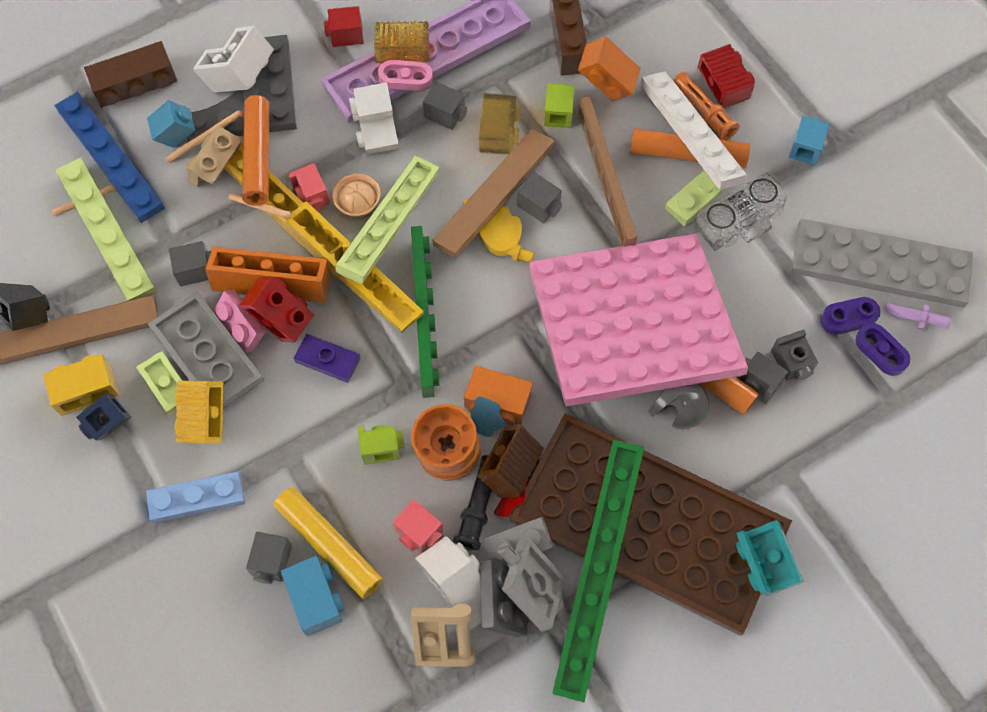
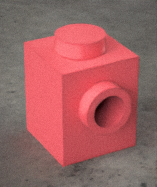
[392,499,443,554]

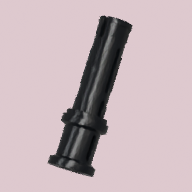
[453,455,492,551]

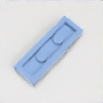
[146,472,245,523]

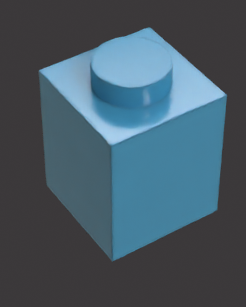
[147,100,195,148]
[789,116,830,165]

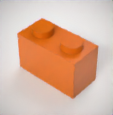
[578,36,641,101]
[464,365,533,425]

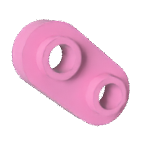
[378,60,433,91]

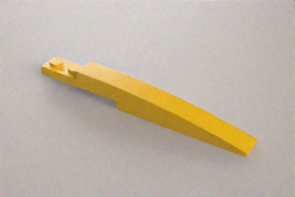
[224,144,424,333]

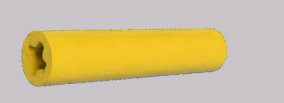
[273,487,384,600]

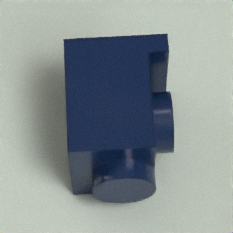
[76,394,131,441]

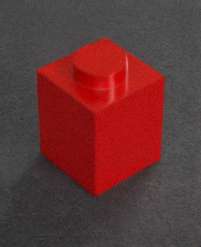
[324,6,364,47]

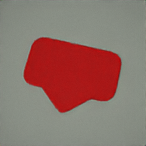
[494,480,529,517]

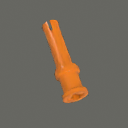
[673,71,740,140]

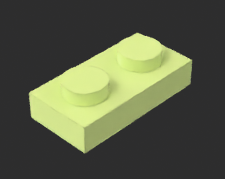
[664,170,724,227]
[136,351,182,416]

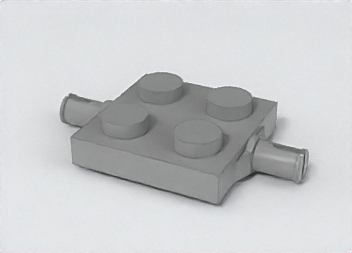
[497,537,572,631]

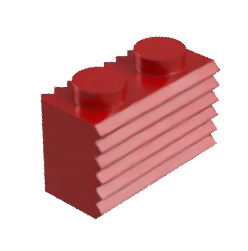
[697,44,755,108]

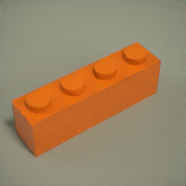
[205,247,331,303]

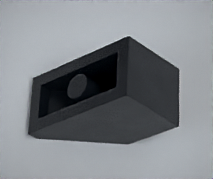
[0,283,50,331]

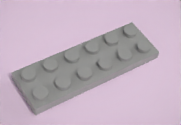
[791,219,973,308]

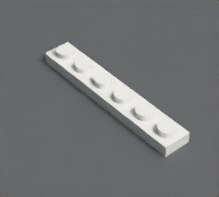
[640,71,747,190]

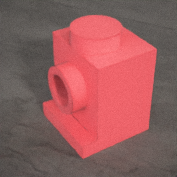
[288,163,330,211]

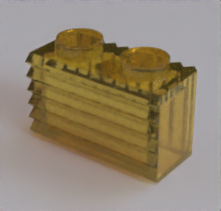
[374,21,430,63]
[479,93,522,155]

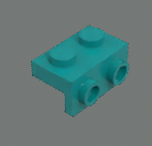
[736,520,804,596]

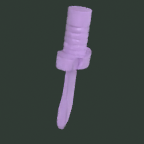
[885,303,951,330]

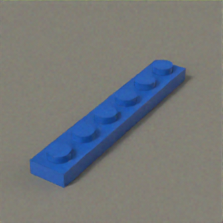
[54,91,165,223]

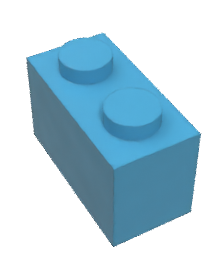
[280,556,345,636]

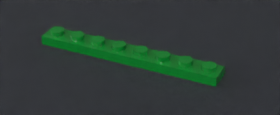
[552,439,644,702]

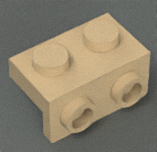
[186,126,241,187]

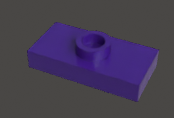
[293,333,361,383]

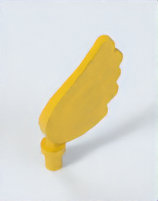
[463,198,535,263]

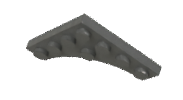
[187,35,297,142]

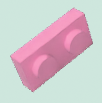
[213,289,266,353]

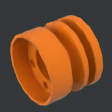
[411,404,481,481]

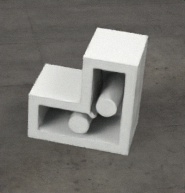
[193,26,274,93]
[349,82,398,155]
[415,536,482,630]

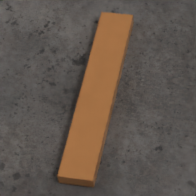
[578,96,637,247]
[432,128,555,259]
[0,295,159,364]

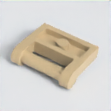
[410,603,475,667]

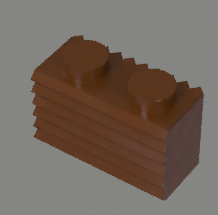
[478,425,544,498]

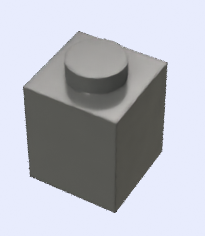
[423,82,467,130]
[517,172,562,224]
[169,241,212,286]
[246,531,292,584]

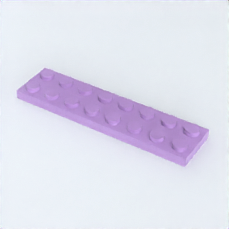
[321,0,531,123]

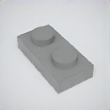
[482,517,554,565]

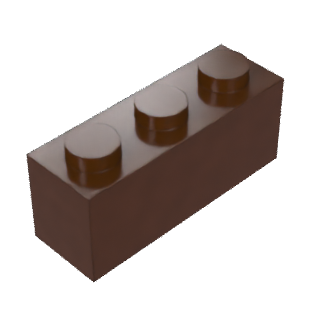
[549,0,587,76]
[84,41,178,108]

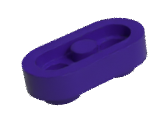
[820,297,881,334]
[855,323,910,376]

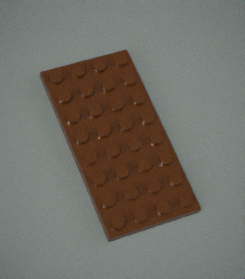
[510,413,792,636]

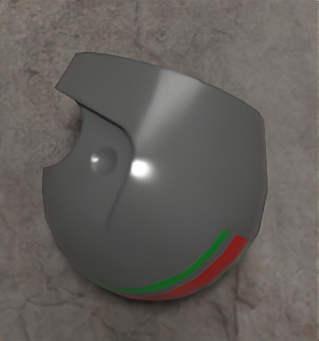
[648,383,709,429]

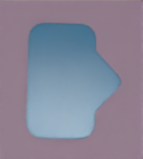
[470,397,506,437]

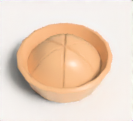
[332,173,381,219]

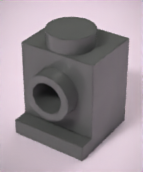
[771,329,818,381]
[740,351,788,404]

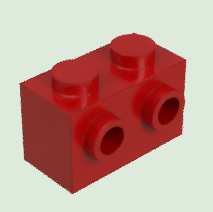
[239,276,315,343]

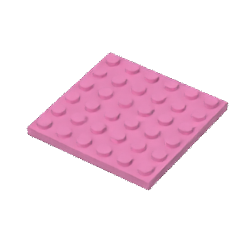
[529,233,748,407]

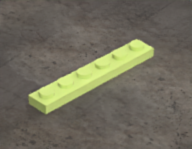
[335,156,440,284]
[55,157,156,301]

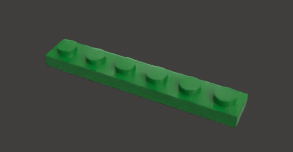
[411,226,440,398]

